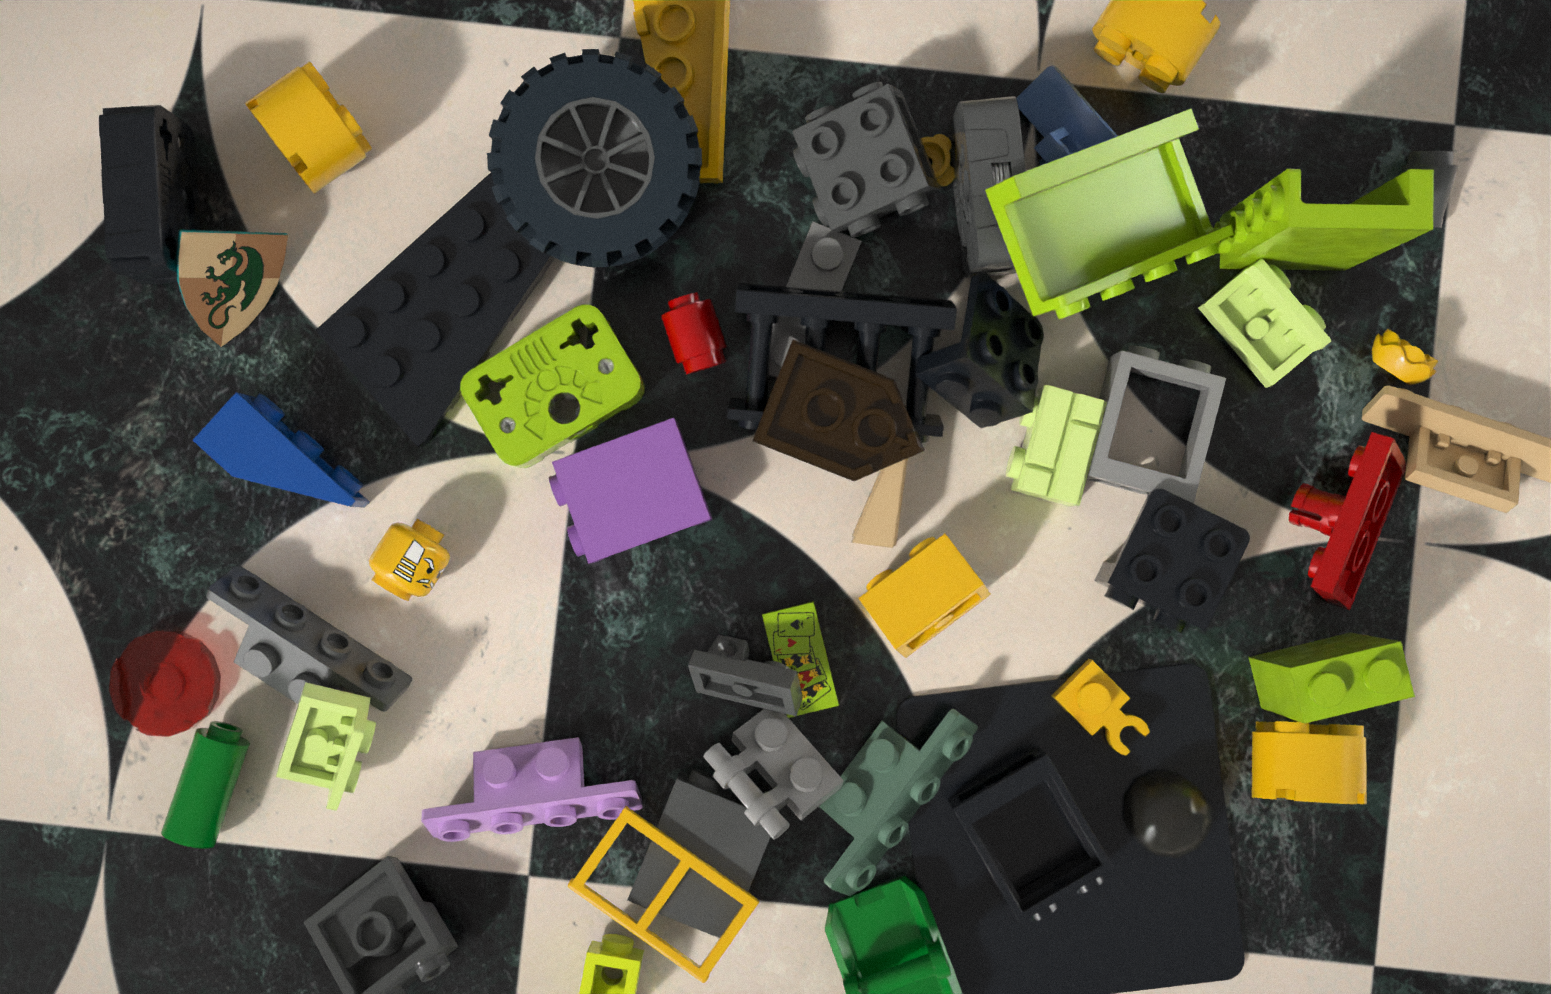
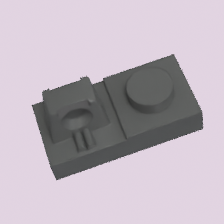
[688,634,803,716]

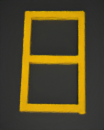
[568,806,759,983]

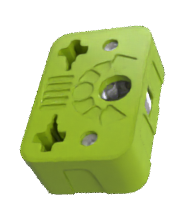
[460,304,645,468]

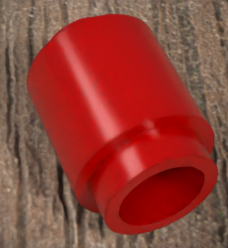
[661,292,727,375]

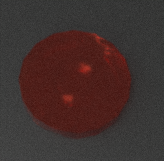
[109,630,221,737]

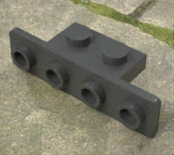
[206,566,412,712]

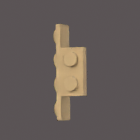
[1362,386,1551,513]

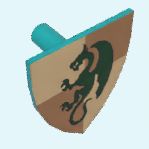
[177,230,288,347]

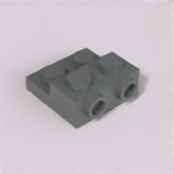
[304,856,458,994]

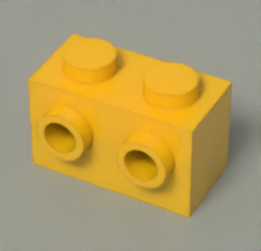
[858,533,991,658]

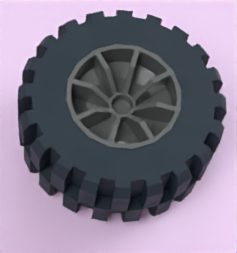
[487,49,702,268]

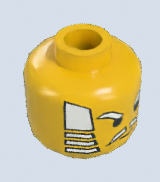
[369,518,450,601]

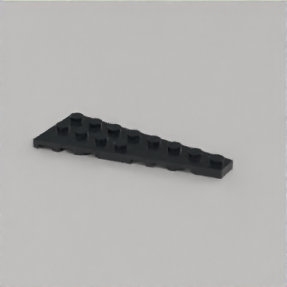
[316,47,647,447]

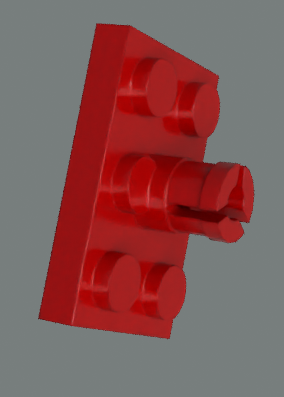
[1289,432,1407,611]

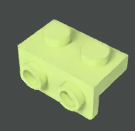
[1198,259,1331,388]
[276,682,376,811]

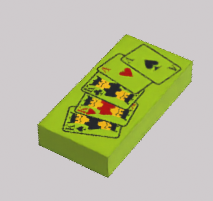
[762,601,839,718]

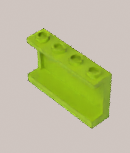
[985,109,1235,319]
[1214,169,1434,271]

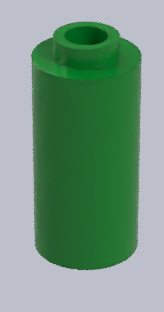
[161,721,250,849]

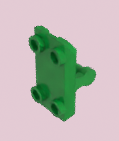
[825,876,963,994]

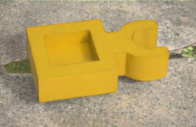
[1051,659,1150,756]

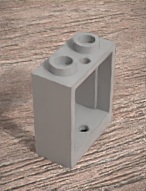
[1087,345,1226,503]

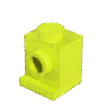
[579,934,644,994]

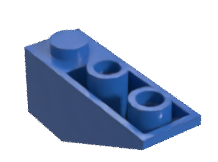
[193,392,370,508]

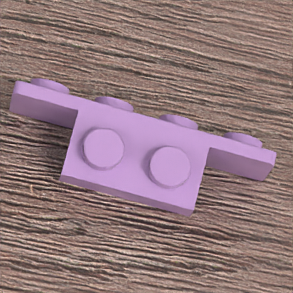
[421,737,643,842]

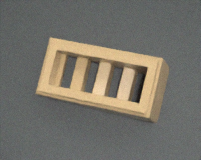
[851,458,908,548]

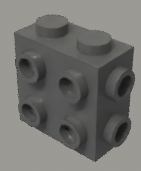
[792,82,941,238]

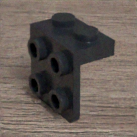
[915,272,1044,428]
[1094,489,1250,634]

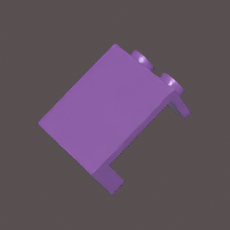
[549,418,713,564]

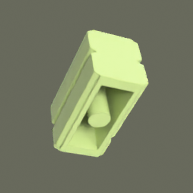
[1006,385,1107,506]

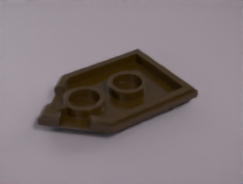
[753,339,925,481]

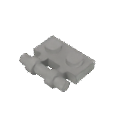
[703,709,844,840]

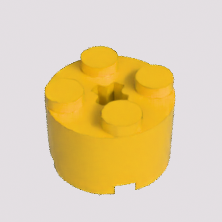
[1092,0,1221,93]
[245,61,372,194]
[1252,721,1367,804]

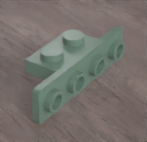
[819,709,978,896]

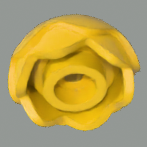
[1372,329,1438,385]

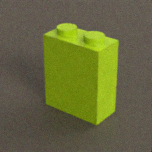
[1249,633,1415,724]

